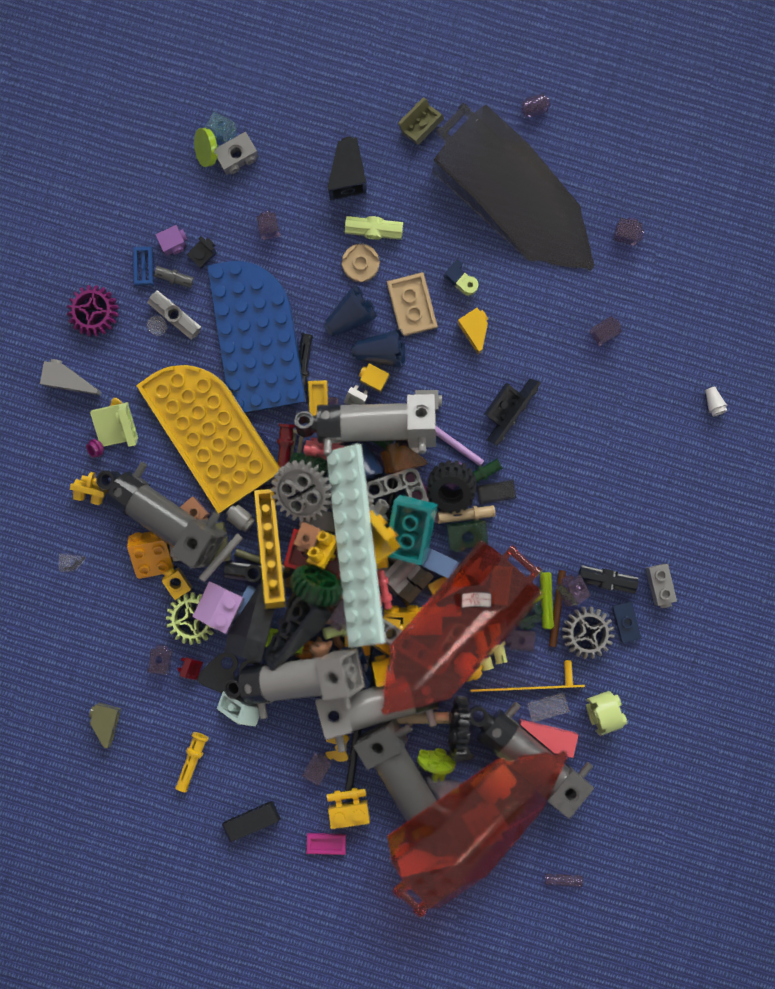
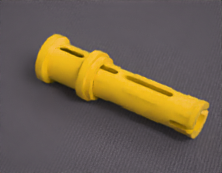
[175,732,209,792]

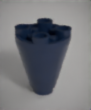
[323,286,378,337]

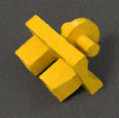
[70,472,109,505]
[306,531,337,569]

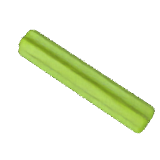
[540,572,554,629]

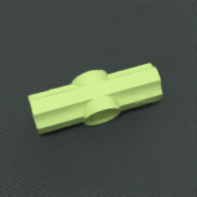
[345,216,403,240]

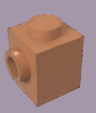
[180,496,210,520]
[294,522,321,553]

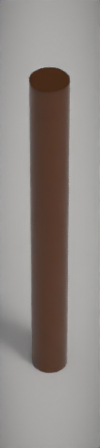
[549,570,566,647]

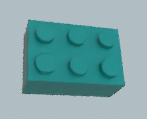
[388,495,438,565]

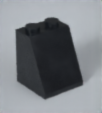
[328,136,367,201]

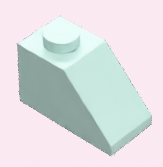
[217,691,260,726]

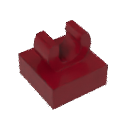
[177,657,203,680]

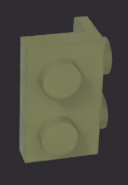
[398,97,444,145]

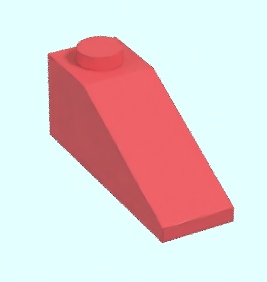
[519,719,578,760]

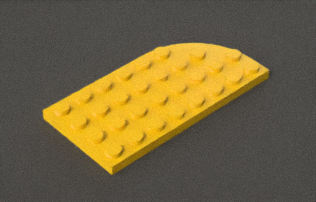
[136,365,280,514]

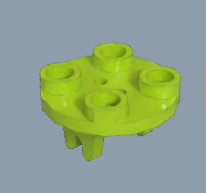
[417,748,456,782]

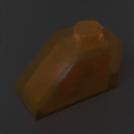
[380,443,428,475]

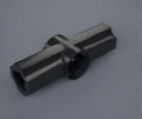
[224,561,284,583]
[578,565,639,594]

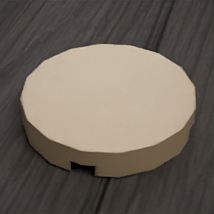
[342,244,380,283]

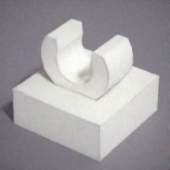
[344,385,368,405]

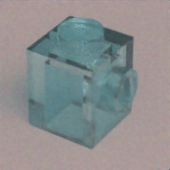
[205,111,237,143]

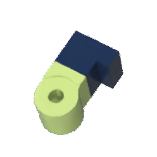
[444,259,479,296]

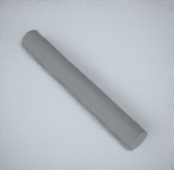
[199,533,243,582]

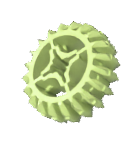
[166,592,215,645]

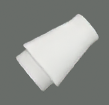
[705,387,727,417]

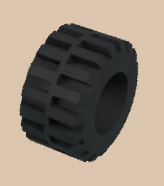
[427,460,476,514]

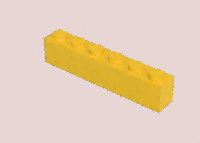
[254,489,285,609]

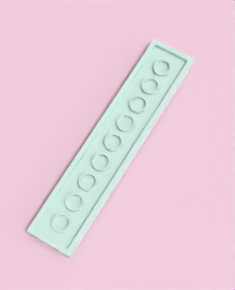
[326,444,385,648]

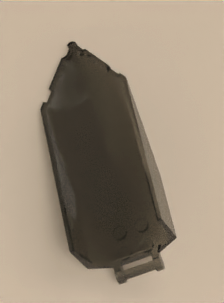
[432,103,594,271]

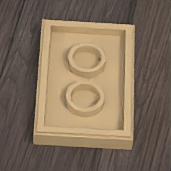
[387,272,438,336]

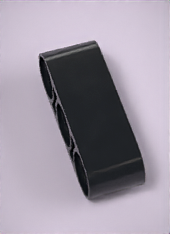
[222,801,281,842]

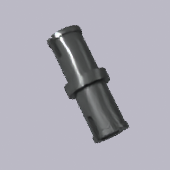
[154,265,194,289]

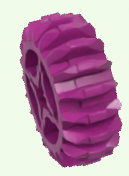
[67,285,119,337]

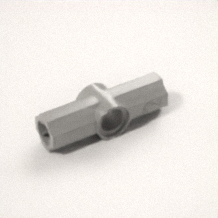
[147,290,202,340]

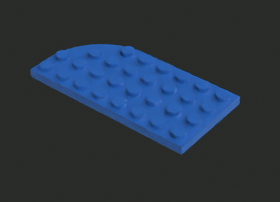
[208,261,306,413]

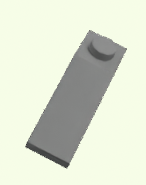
[40,359,101,396]

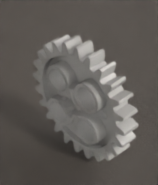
[271,460,333,522]

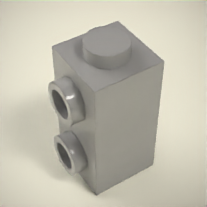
[645,564,677,608]

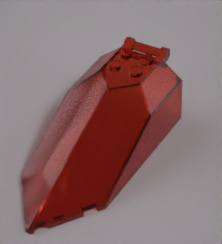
[381,540,545,715]
[387,751,568,917]

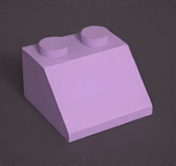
[192,581,244,634]

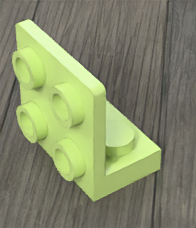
[90,402,138,447]

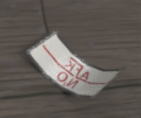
[462,592,492,609]

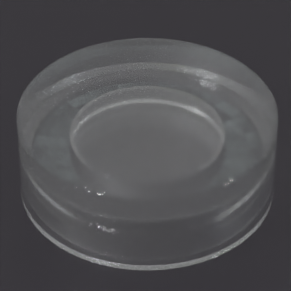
[147,316,167,336]

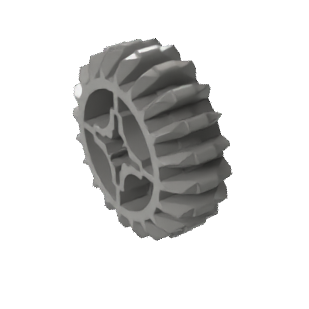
[562,607,615,659]

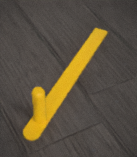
[470,660,585,692]

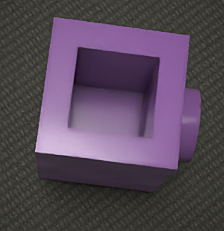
[155,225,188,256]

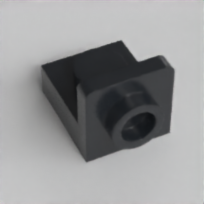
[187,236,217,269]

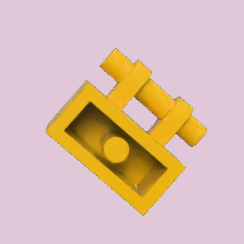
[327,788,370,829]

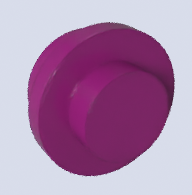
[86,439,104,458]

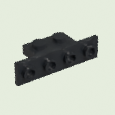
[484,379,541,446]

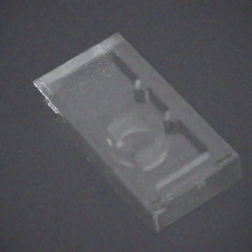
[527,693,570,722]

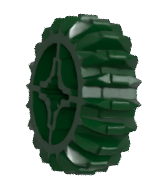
[290,564,343,607]

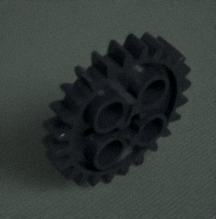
[448,696,470,761]

